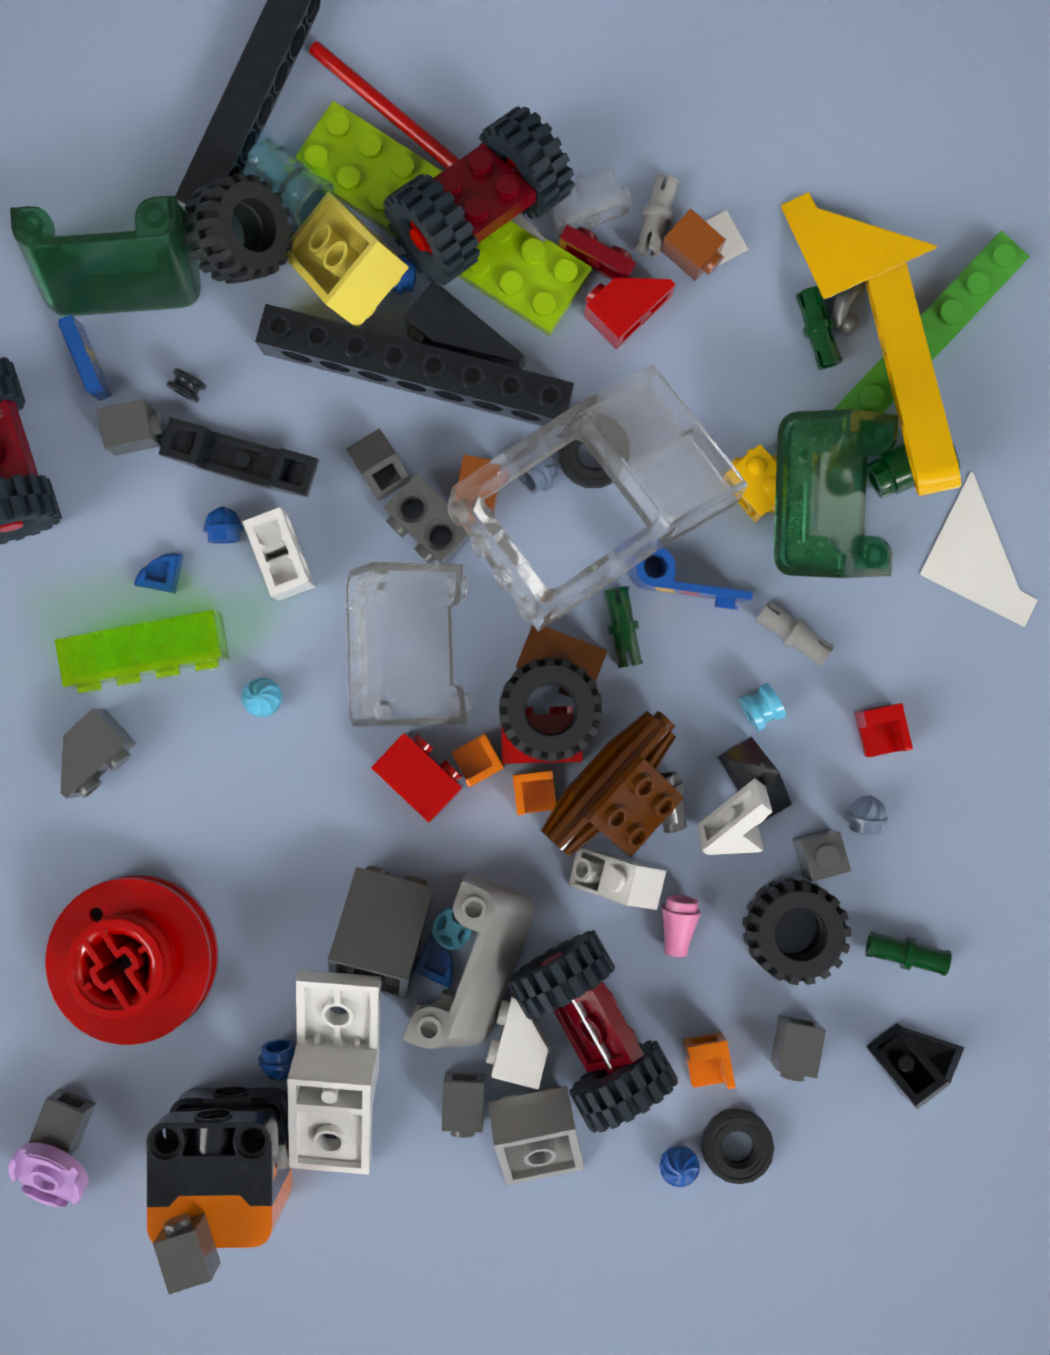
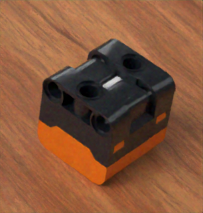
[146,1086,292,1248]

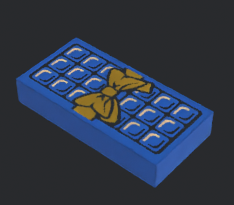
[58,314,113,401]

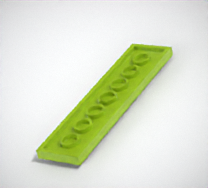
[290,101,592,337]

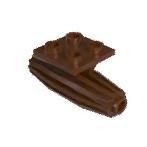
[540,711,684,858]

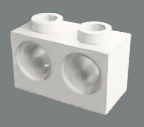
[242,507,315,601]

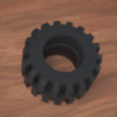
[182,173,294,284]
[499,657,603,761]
[742,878,852,985]

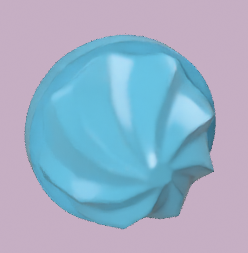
[242,678,282,717]

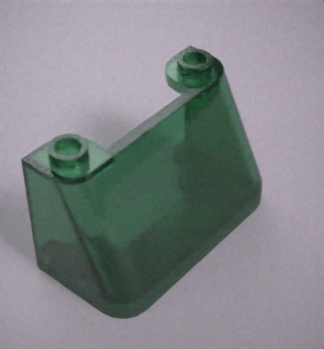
[10,195,201,316]
[773,409,899,578]

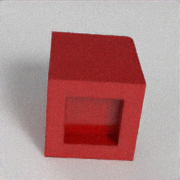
[854,703,913,757]

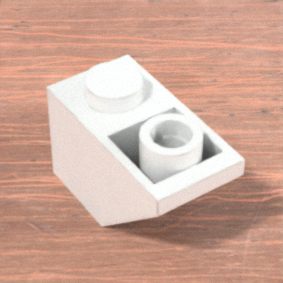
[568,848,666,910]
[486,992,548,1089]

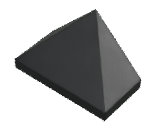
[717,737,792,822]

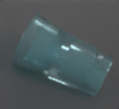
[246,137,334,226]

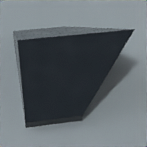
[866,1022,964,1109]

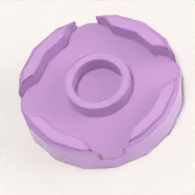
[7,1143,89,1207]

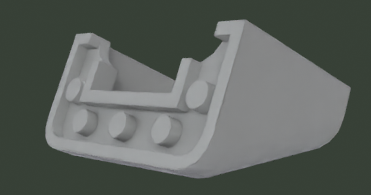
[402,872,534,1049]

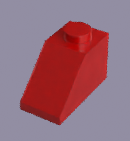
[584,278,676,349]

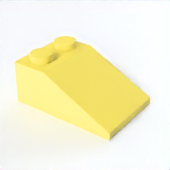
[285,191,409,327]

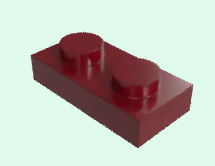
[559,224,636,280]

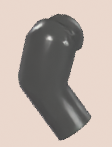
[831,281,865,335]

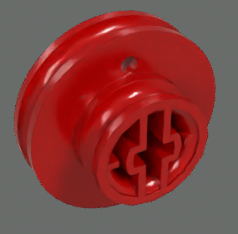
[45,875,218,1045]

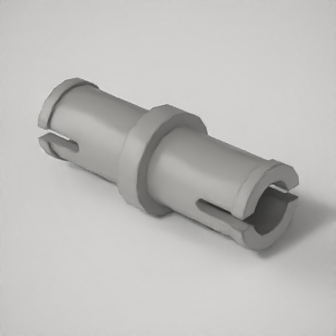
[635,174,679,258]
[755,600,835,666]

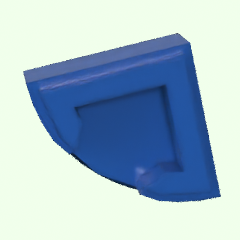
[134,553,183,594]
[413,933,454,988]

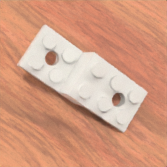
[287,970,381,1175]

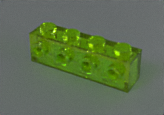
[54,610,230,694]

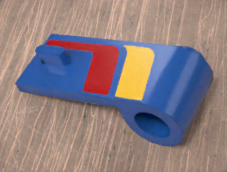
[629,546,753,610]

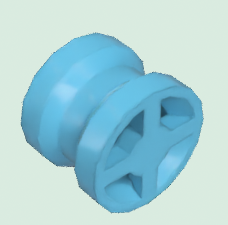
[738,683,786,732]
[432,906,472,950]

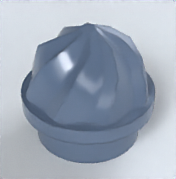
[517,453,558,494]
[847,795,888,835]

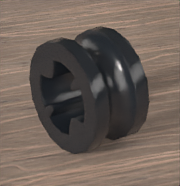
[166,368,207,403]

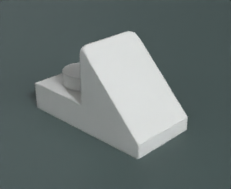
[697,778,772,855]

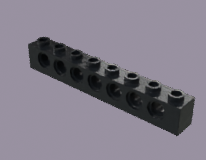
[255,304,574,432]

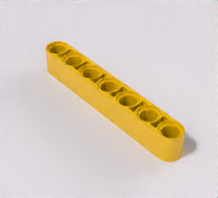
[865,262,961,497]

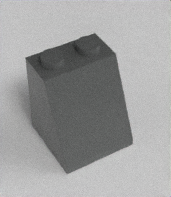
[328,866,434,1000]

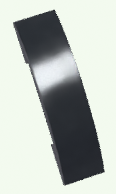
[158,417,319,498]

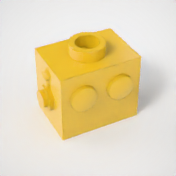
[719,444,797,523]

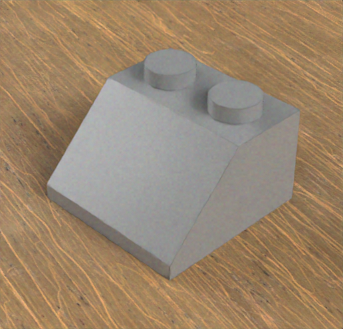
[488,1086,584,1186]

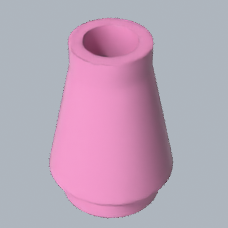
[662,895,701,957]

